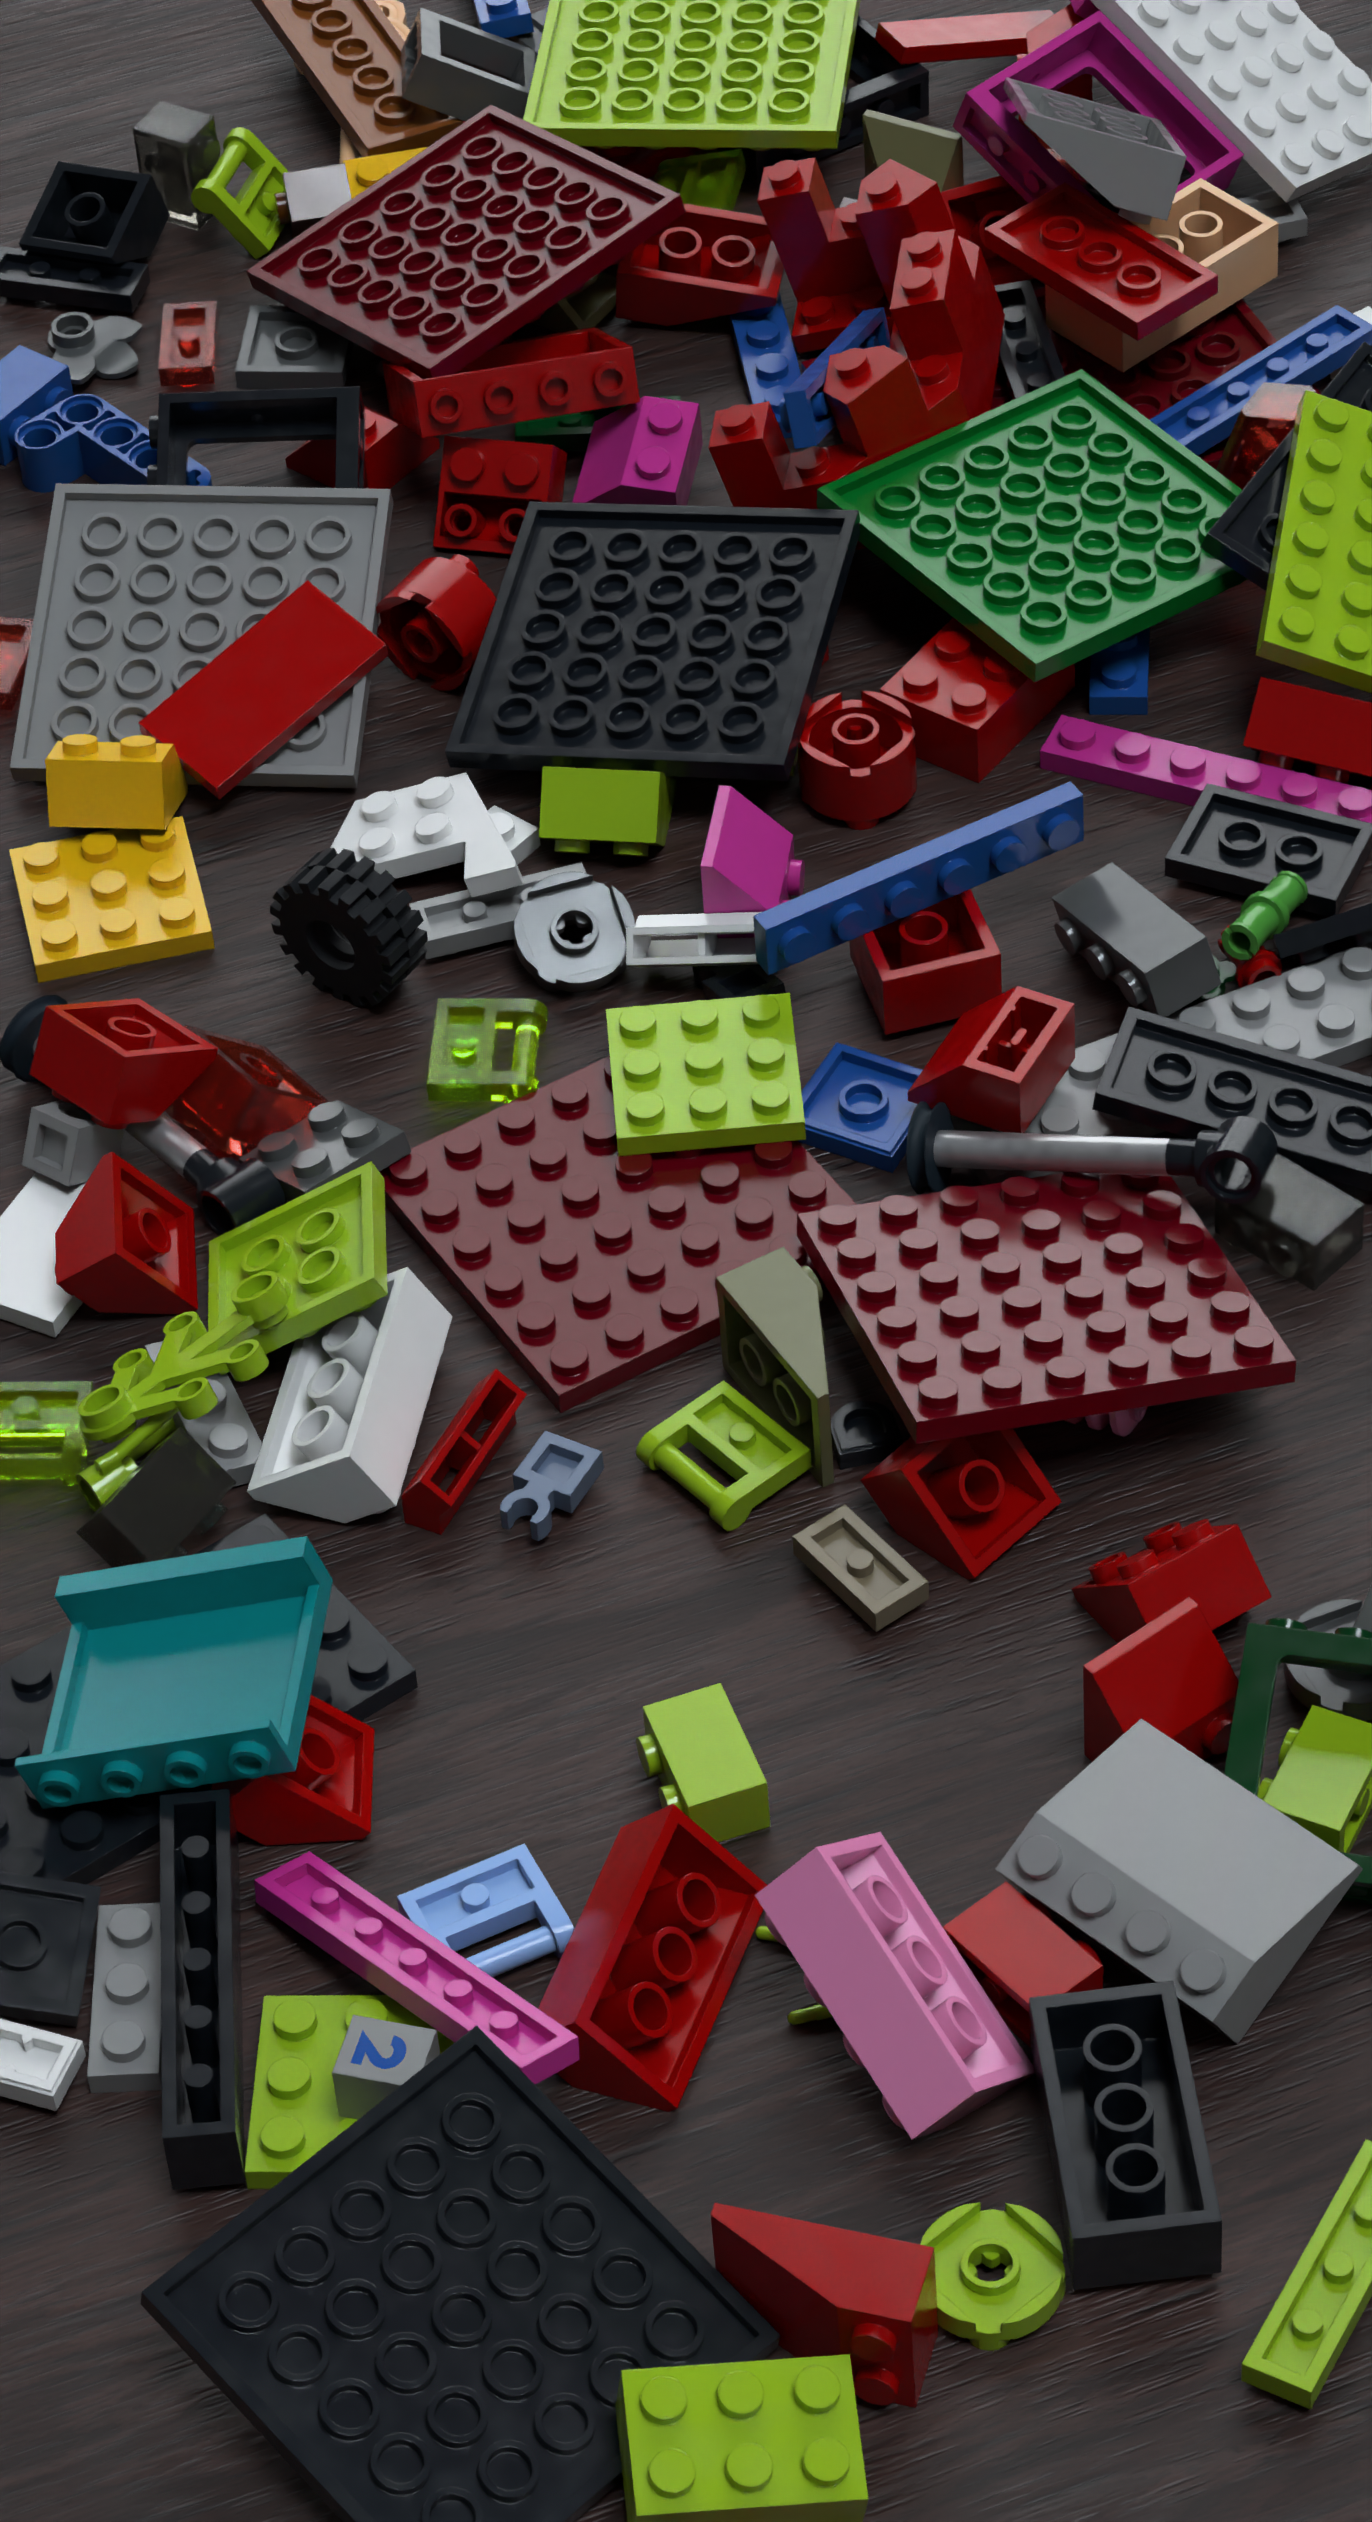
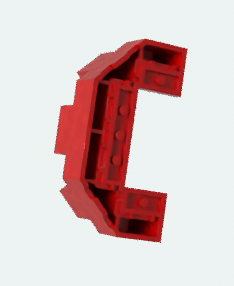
[708,157,1005,550]

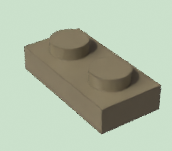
[792,1504,929,1632]

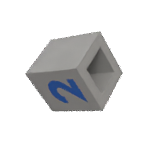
[332,2015,440,2119]

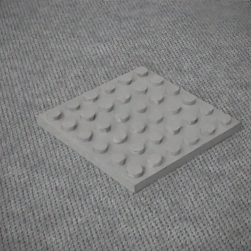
[10,483,393,788]

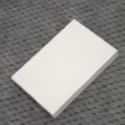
[0,1172,86,1338]

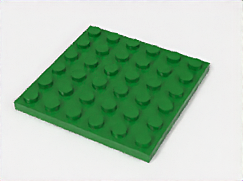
[816,369,1248,683]

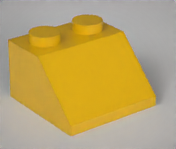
[45,734,188,830]

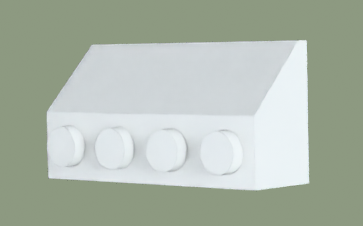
[247,1267,453,1523]

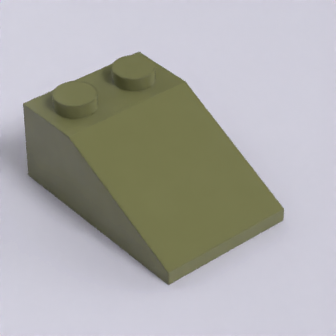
[716,1247,834,1488]

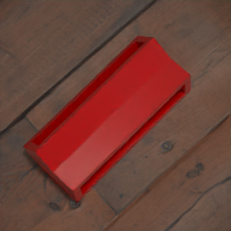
[401,1369,527,1535]

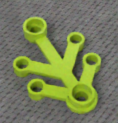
[78,1271,289,1443]

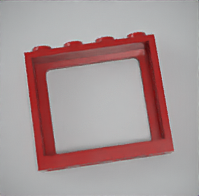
[382,327,640,438]

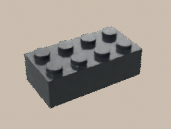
[1029,1980,1222,2290]

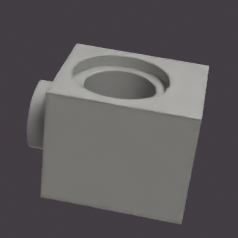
[22,1100,124,1187]

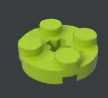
[920,2202,1066,2351]

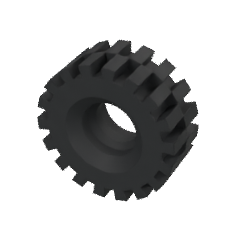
[270,848,428,1007]

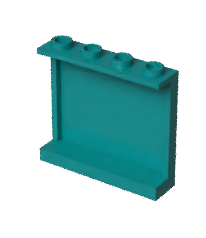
[14,1536,333,1809]

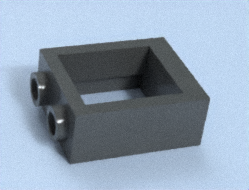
[401,7,536,122]

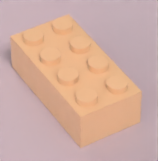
[1045,178,1279,372]

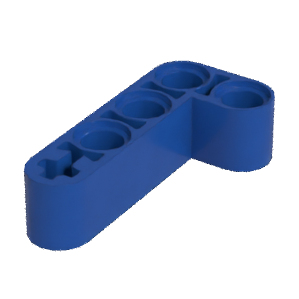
[14,394,212,493]

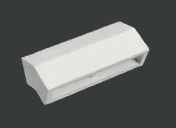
[626,912,761,968]

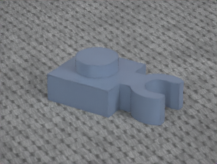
[500,1431,604,1541]

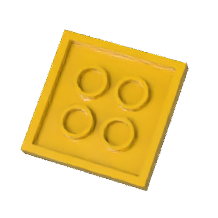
[9,816,215,983]

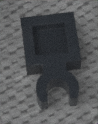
[692,964,786,1000]

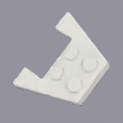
[330,772,523,897]

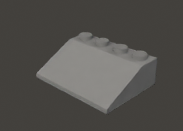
[1003,77,1187,224]
[995,1719,1363,2044]

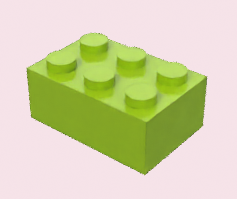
[615,2354,868,2522]

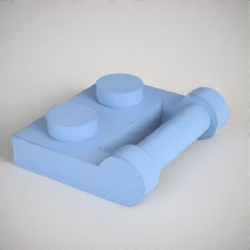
[397,1844,574,1977]

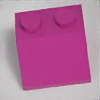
[572,396,703,506]
[700,785,805,939]

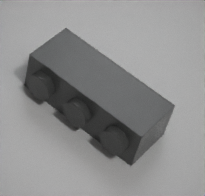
[1052,862,1221,1017]

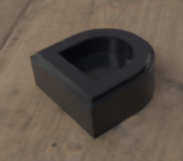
[831,1400,903,1470]

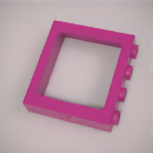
[953,10,1244,221]

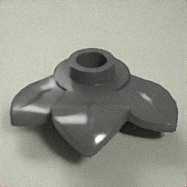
[47,312,143,384]

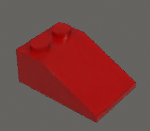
[616,203,785,326]
[711,2203,938,2408]

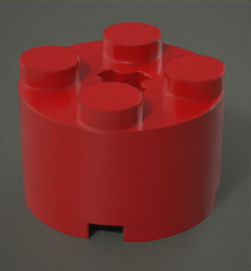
[376,554,497,691]
[798,691,917,830]

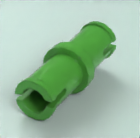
[1221,871,1308,960]

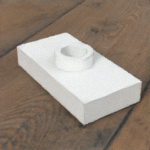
[0,2018,86,2111]

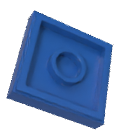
[798,1042,923,1173]

